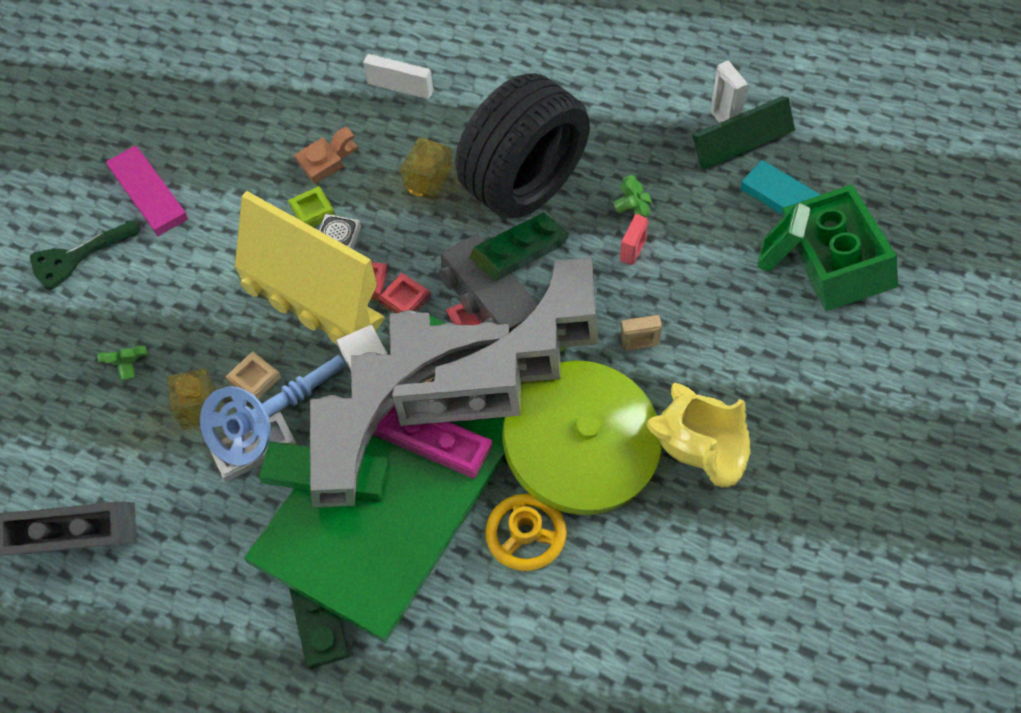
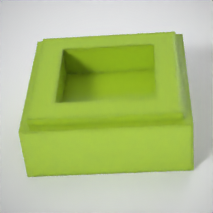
[287,186,336,227]

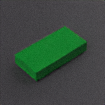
[757,203,810,271]

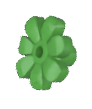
[614,175,652,217]
[97,345,147,380]

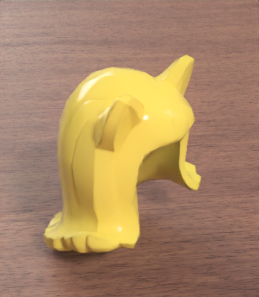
[646,383,751,488]

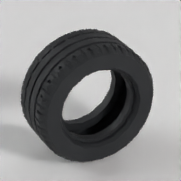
[455,73,590,218]

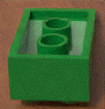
[782,184,898,311]

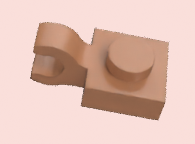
[294,127,358,184]

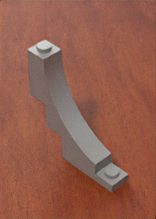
[393,257,598,426]

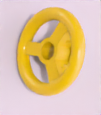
[485,493,567,571]

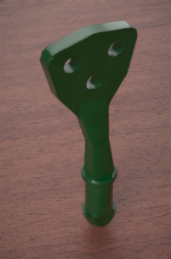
[30,220,140,290]

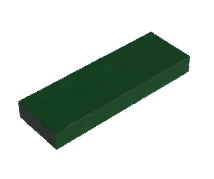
[692,96,795,169]

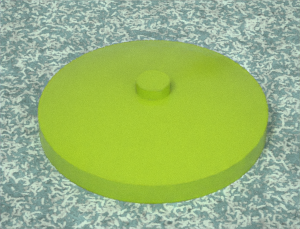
[502,361,662,515]

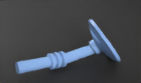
[200,355,346,465]

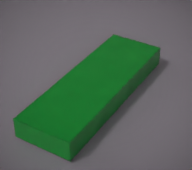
[259,441,389,501]

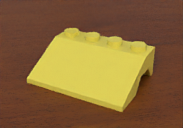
[235,191,385,345]

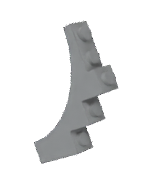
[310,311,509,507]

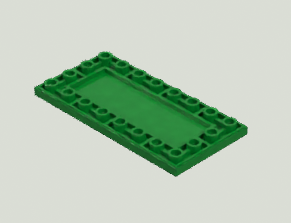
[244,311,523,644]

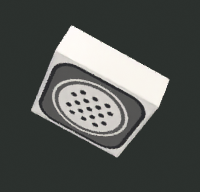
[319,214,361,249]

